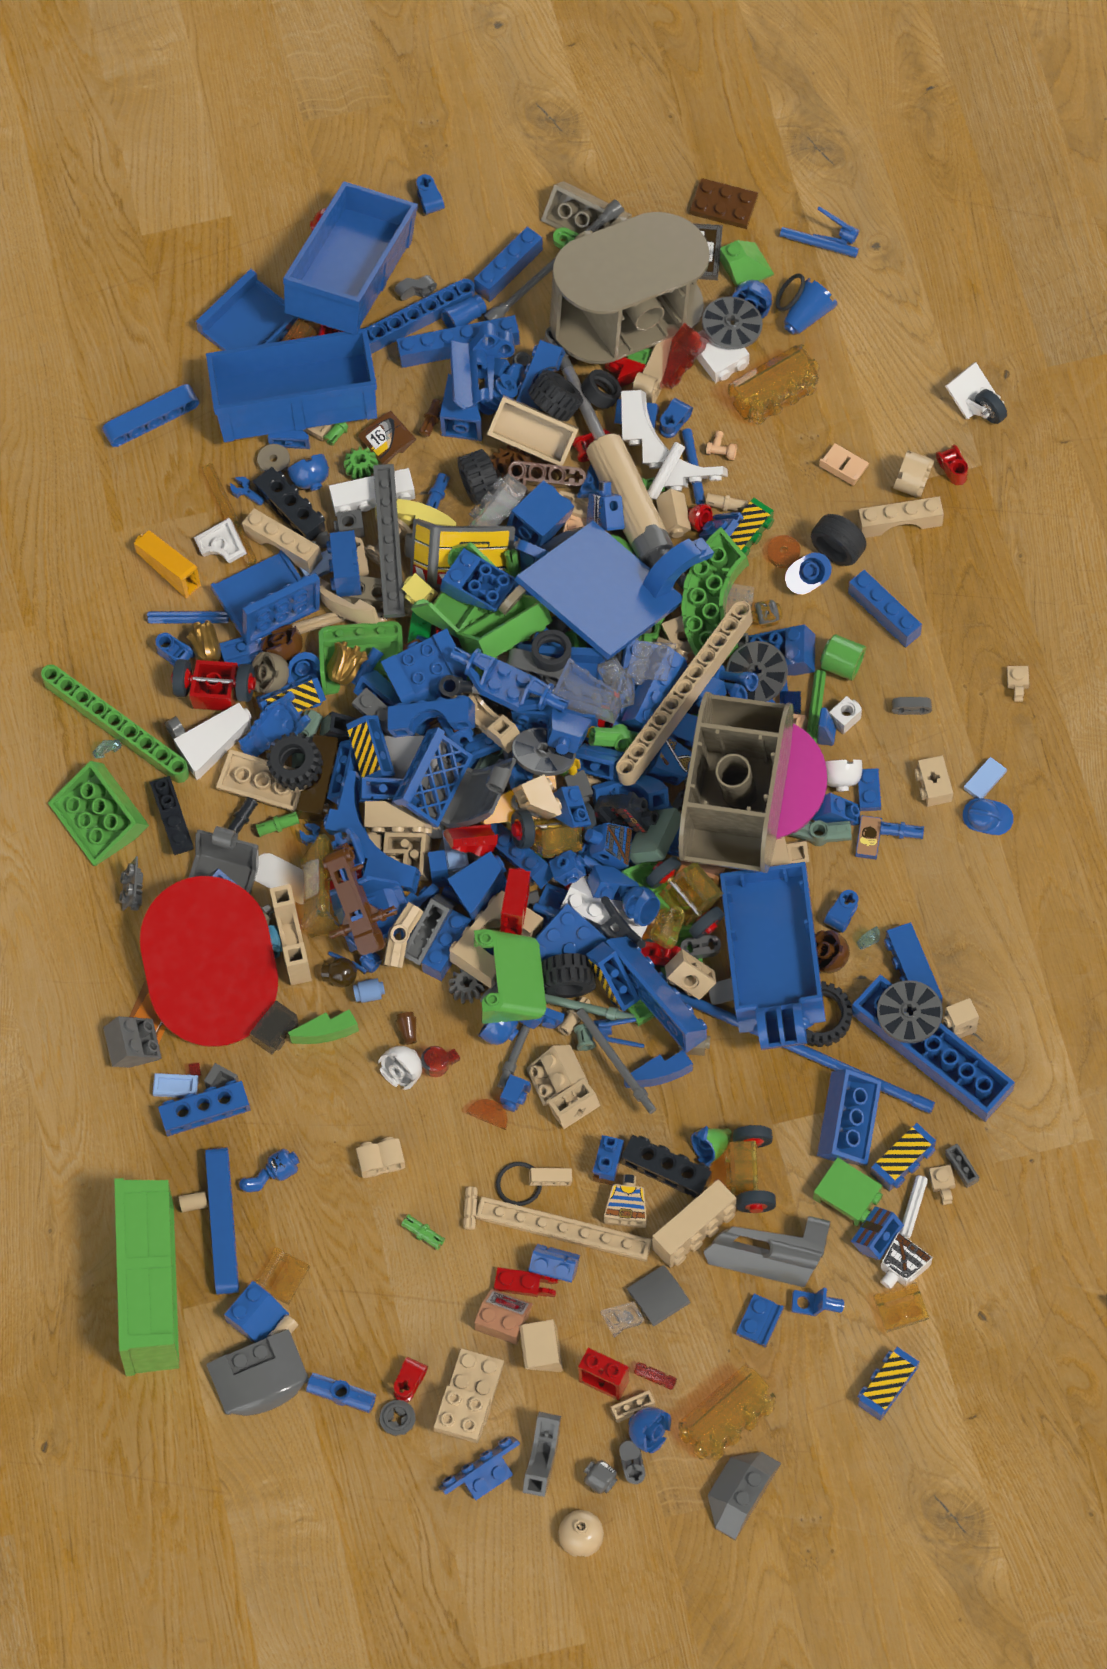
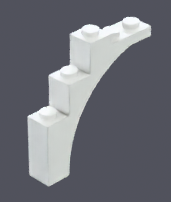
[621,390,728,492]

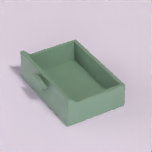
[630,808,681,865]

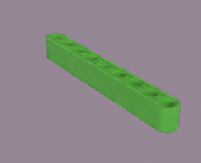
[41,665,189,783]

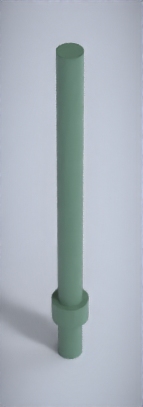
[545,994,634,1023]

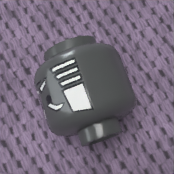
[584,1460,618,1494]

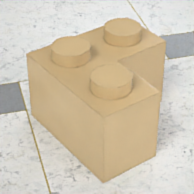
[383,832,432,881]

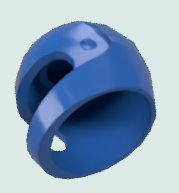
[622,886,660,926]

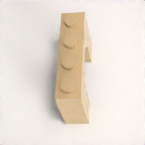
[270,884,312,986]
[449,891,543,989]

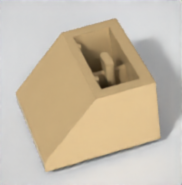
[512,774,562,820]
[526,1045,588,1106]

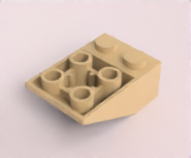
[364,801,439,834]

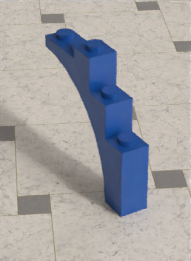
[324,770,421,893]

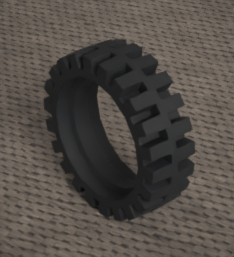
[806,981,852,1047]

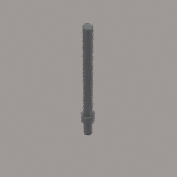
[576,1008,656,1114]
[497,1024,530,1089]

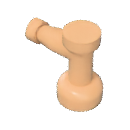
[706,431,737,460]

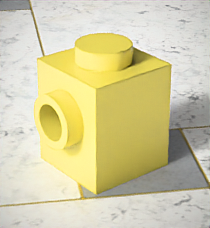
[401,573,438,604]

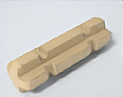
[463,1187,478,1230]

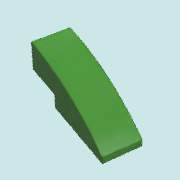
[288,1009,359,1044]

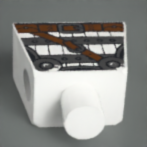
[880,1233,933,1289]

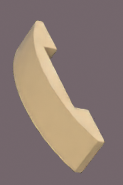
[320,578,379,624]

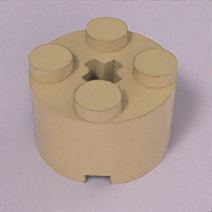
[893,450,934,498]

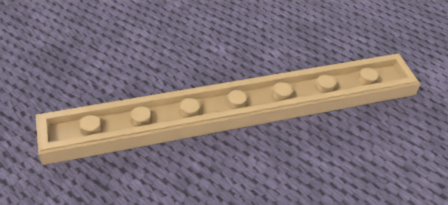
[476,1196,652,1262]

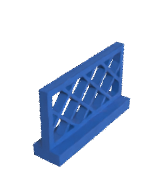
[392,727,473,828]

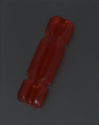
[634,1362,677,1390]

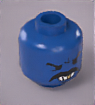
[265,1148,300,1181]

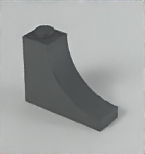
[404,893,458,965]

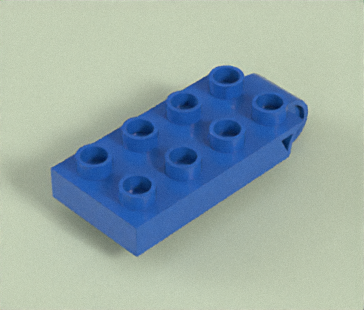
[720,862,826,1050]

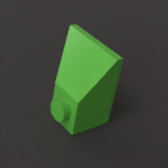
[720,240,774,288]

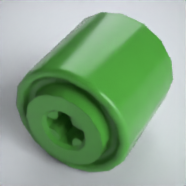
[820,634,866,681]

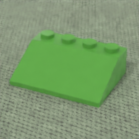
[48,761,149,866]

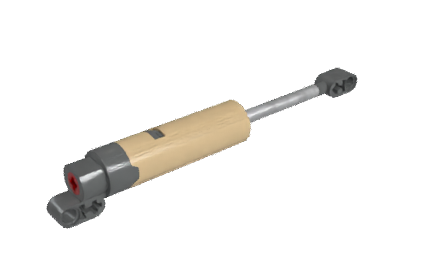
[544,327,691,589]

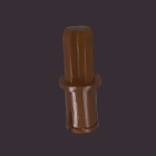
[419,399,443,437]

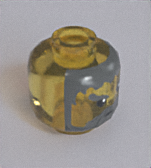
[751,599,782,629]

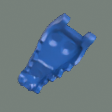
[238,691,311,757]

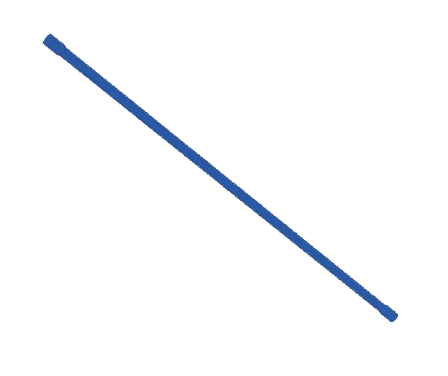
[442,885,935,1114]

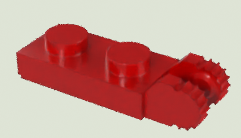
[494,1267,558,1297]

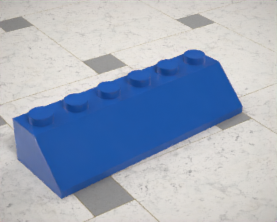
[606,936,707,1053]

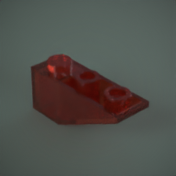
[662,322,709,389]

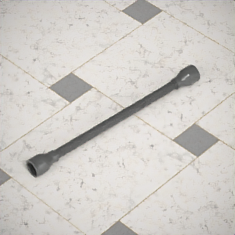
[484,199,625,321]

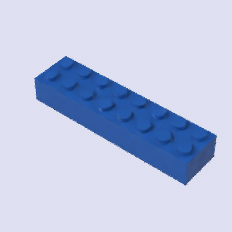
[852,974,1015,1122]

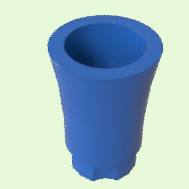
[441,295,487,329]

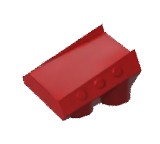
[443,824,498,857]

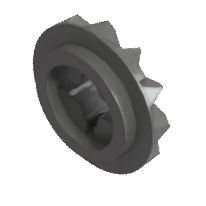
[380,1400,416,1436]

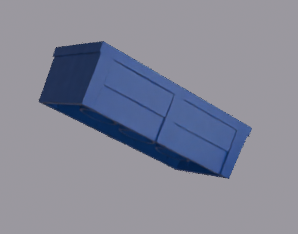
[283,181,418,335]
[206,328,377,442]

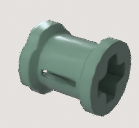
[574,1024,596,1051]

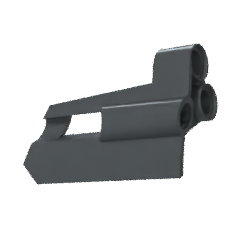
[704,1216,830,1287]

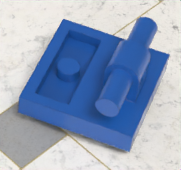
[533,883,568,928]

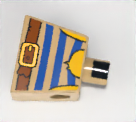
[604,1174,646,1228]

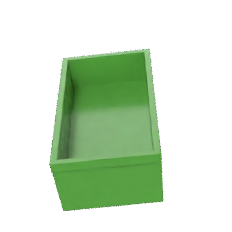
[114,1178,180,1377]

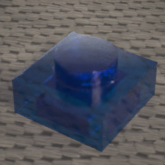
[780,691,801,714]

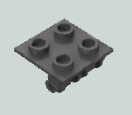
[119,857,143,911]

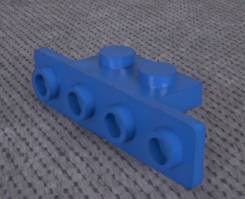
[439,1436,520,1500]

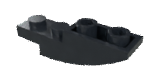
[150,776,194,856]

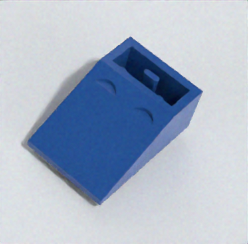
[440,548,516,612]
[748,624,815,676]

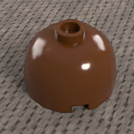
[260,624,303,664]
[815,930,850,974]

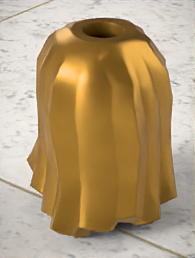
[186,620,221,661]
[327,641,368,685]

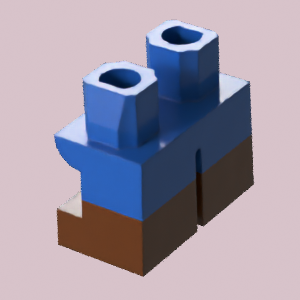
[593,1135,624,1186]

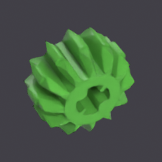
[343,446,378,480]

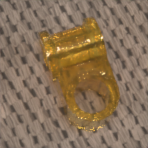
[649,906,685,949]

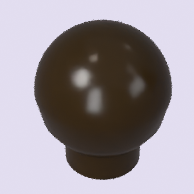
[321,958,357,987]

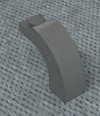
[523,1411,561,1497]

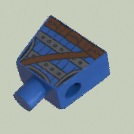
[585,823,633,870]

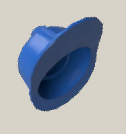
[785,552,832,594]
[288,652,321,684]
[963,798,1013,835]

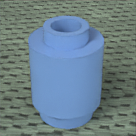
[353,978,385,1003]

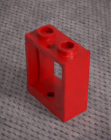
[500,868,531,935]
[578,1347,629,1401]

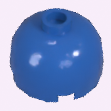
[732,280,772,319]
[287,454,329,491]
[478,1021,519,1045]
[629,1407,671,1453]

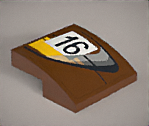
[358,411,417,465]

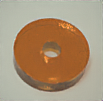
[767,535,801,568]

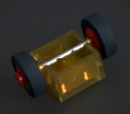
[511,803,596,858]
[646,856,725,939]
[725,1125,776,1213]

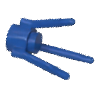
[813,207,859,245]
[328,936,382,974]
[594,1018,645,1048]

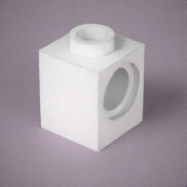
[829,696,862,734]

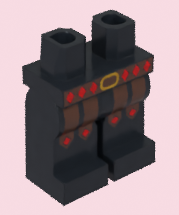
[593,792,659,833]

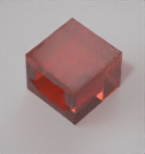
[445,1049,460,1065]
[188,1062,202,1076]

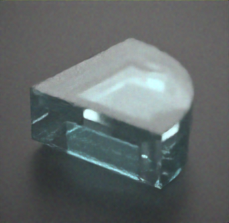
[92,740,122,759]
[857,926,880,950]

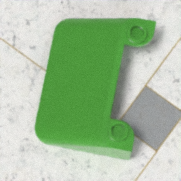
[411,542,495,638]
[319,621,403,695]
[474,929,546,1024]

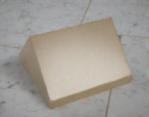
[519,1320,563,1372]

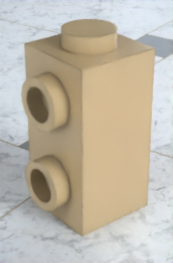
[656,489,691,538]

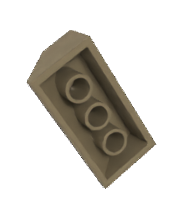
[541,181,632,234]

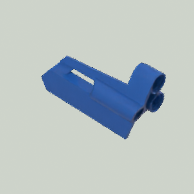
[450,323,515,409]

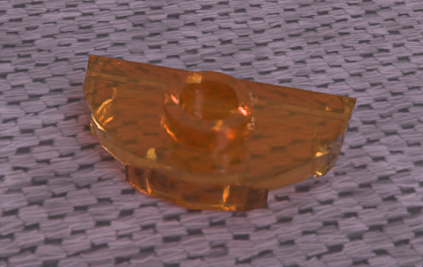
[466,1099,508,1130]

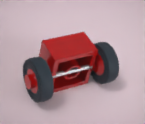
[171,659,256,711]

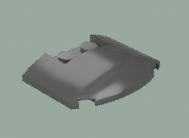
[206,1330,309,1416]

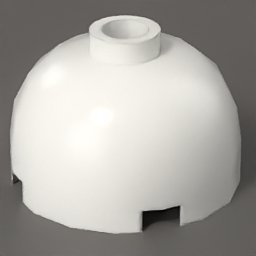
[825,760,862,792]
[378,1045,422,1090]

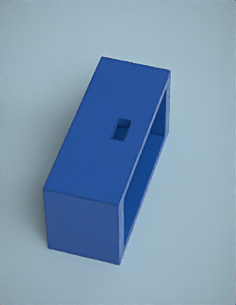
[428,850,450,887]

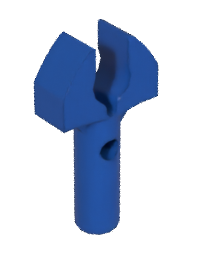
[230,477,265,506]
[299,823,333,853]

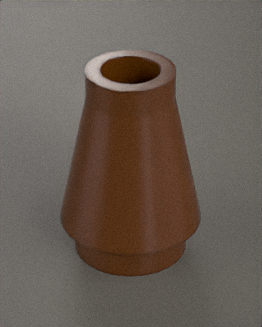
[395,1012,417,1045]

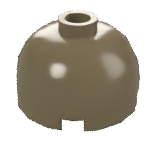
[252,652,289,694]

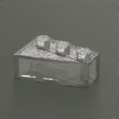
[467,473,527,526]
[553,658,622,724]

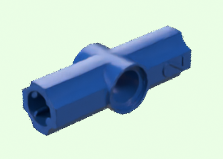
[306,1373,376,1413]

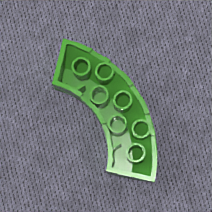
[681,527,749,662]

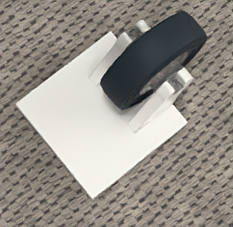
[945,362,1007,424]

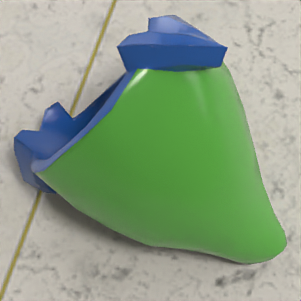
[691,1126,732,1168]

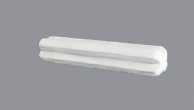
[648,442,685,499]
[900,1175,928,1238]

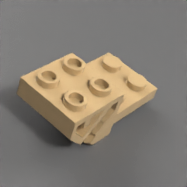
[434,1349,504,1443]

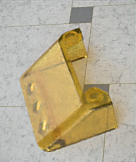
[300,833,339,937]

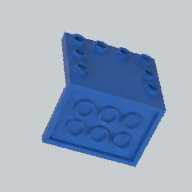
[211,550,320,645]

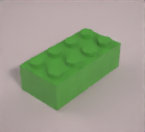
[457,594,553,659]

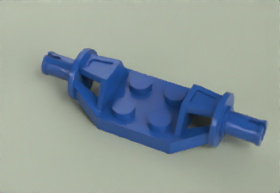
[450,646,569,713]

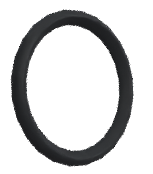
[776,274,805,312]
[496,1162,542,1206]

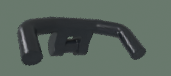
[598,896,646,948]

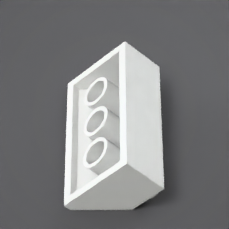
[560,875,647,942]

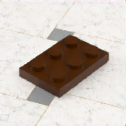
[690,178,758,229]

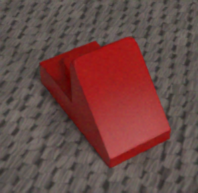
[605,357,646,387]

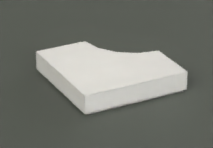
[194,518,247,563]

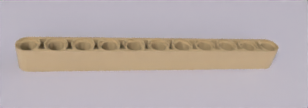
[616,601,753,786]

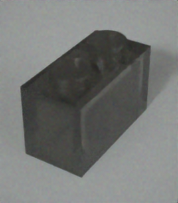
[250,1000,299,1055]

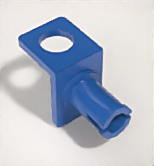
[791,1287,844,1316]

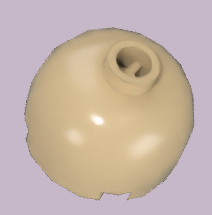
[558,1510,604,1557]

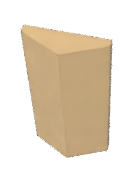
[216,749,307,812]

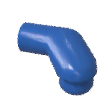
[239,1169,270,1192]

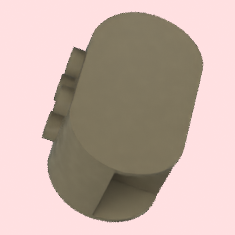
[550,212,710,364]
[679,692,793,873]

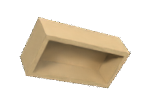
[487,395,579,466]
[652,1179,736,1268]

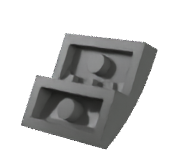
[627,1265,690,1327]

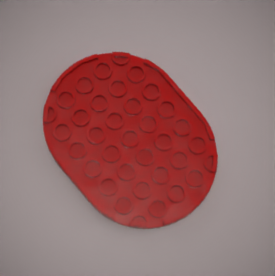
[140,876,278,1047]

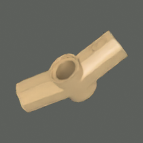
[383,902,424,968]

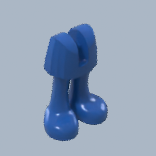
[713,665,759,699]

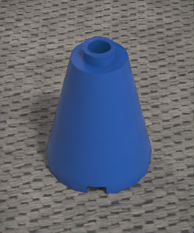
[784,278,838,335]

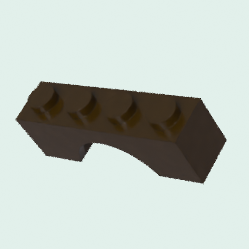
[297,734,339,822]

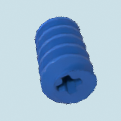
[477,374,518,415]

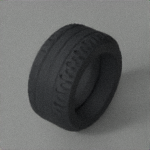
[811,514,867,566]

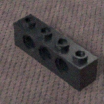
[253,467,326,541]
[621,1135,712,1199]

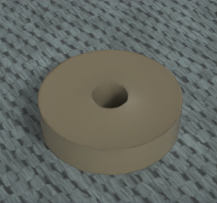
[257,444,290,474]
[498,585,526,615]

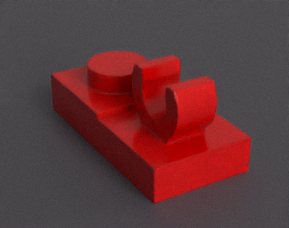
[641,941,681,967]

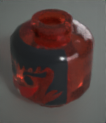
[421,1046,450,1078]

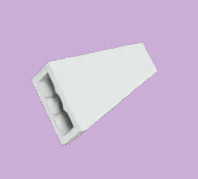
[174,703,252,780]

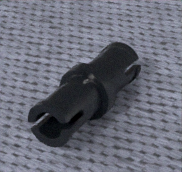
[227,797,258,834]

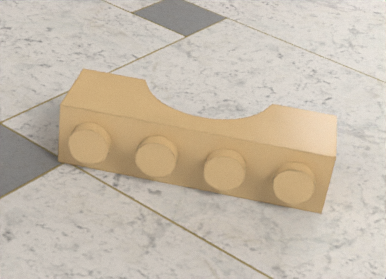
[858,496,944,538]
[242,508,323,573]
[449,693,520,753]

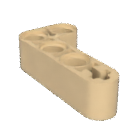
[633,337,682,403]

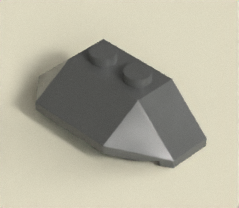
[708,1452,781,1540]

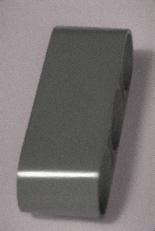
[506,648,569,687]

